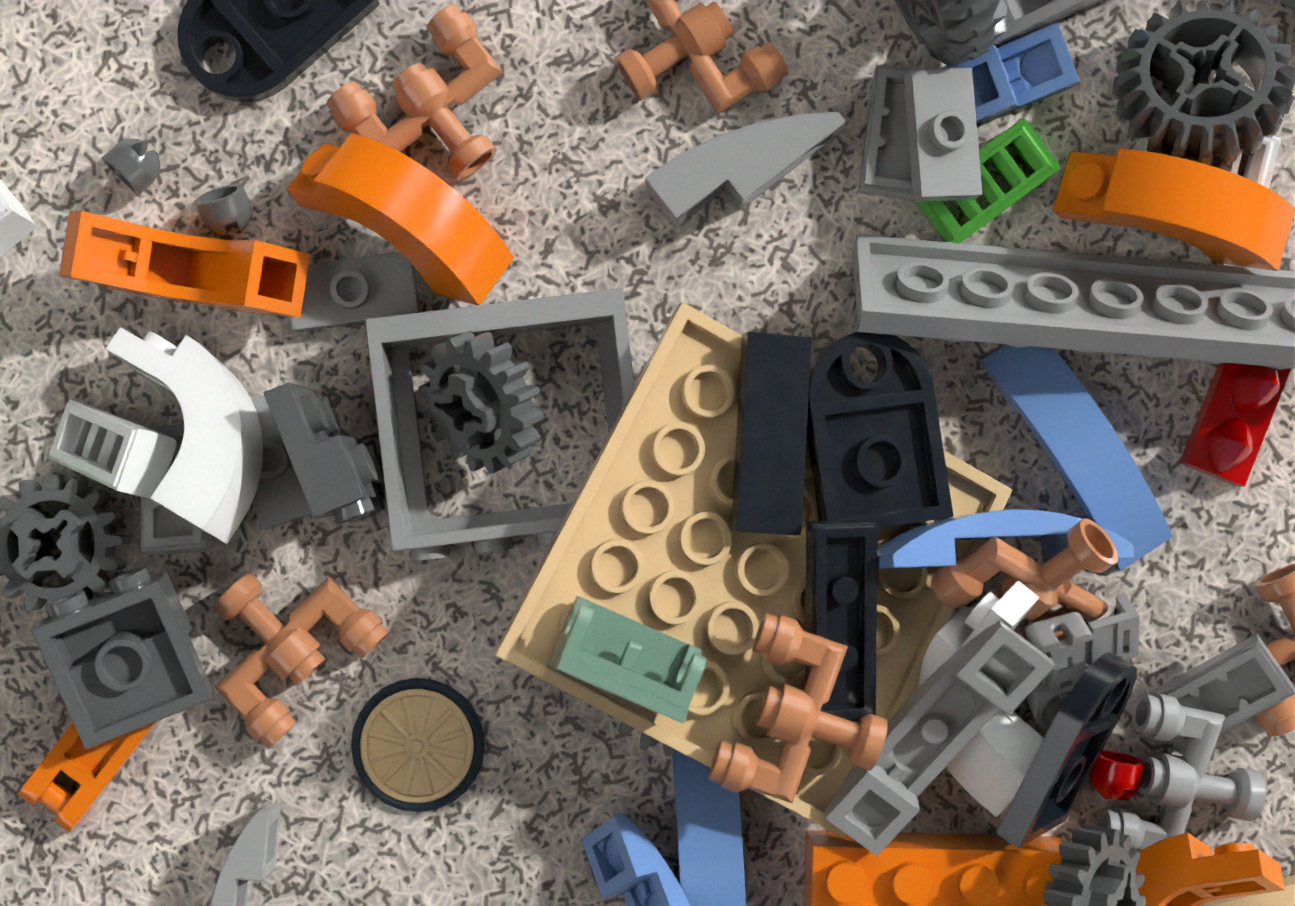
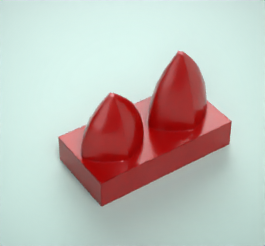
[1179,362,1291,487]

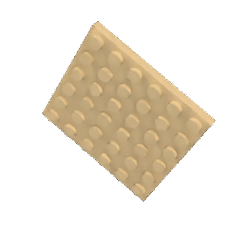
[493,302,1013,838]

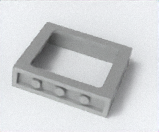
[365,288,635,561]

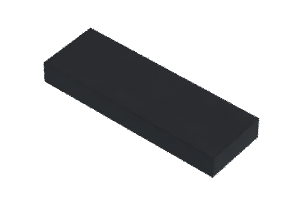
[731,332,812,536]
[805,520,878,722]

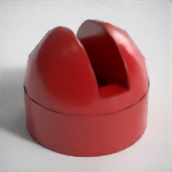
[1091,750,1146,800]

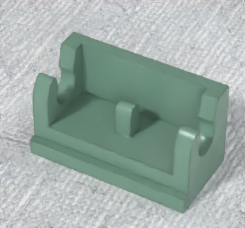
[547,596,707,724]

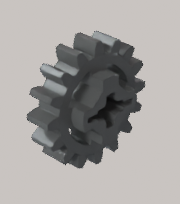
[419,331,544,474]
[0,475,130,611]
[1043,824,1146,906]

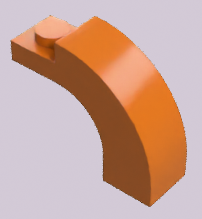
[286,133,514,306]
[1053,148,1295,271]
[59,211,311,318]
[1136,833,1285,906]

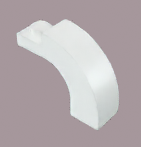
[106,327,263,544]
[919,580,1044,818]

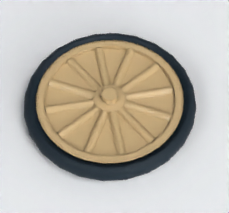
[351,678,485,812]

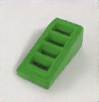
[914,118,1061,244]

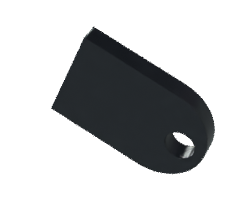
[177,0,380,102]
[807,332,954,528]
[996,652,1137,849]

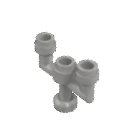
[1094,693,1266,850]

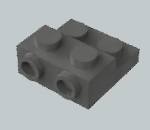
[263,382,385,525]
[31,566,214,750]

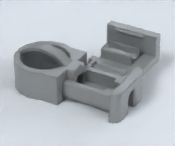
[1025,594,1140,730]

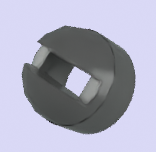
[102,139,161,195]
[194,184,252,236]

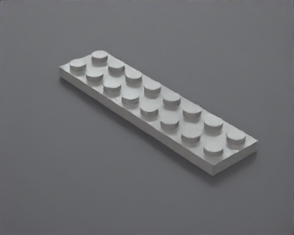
[853,235,1295,369]

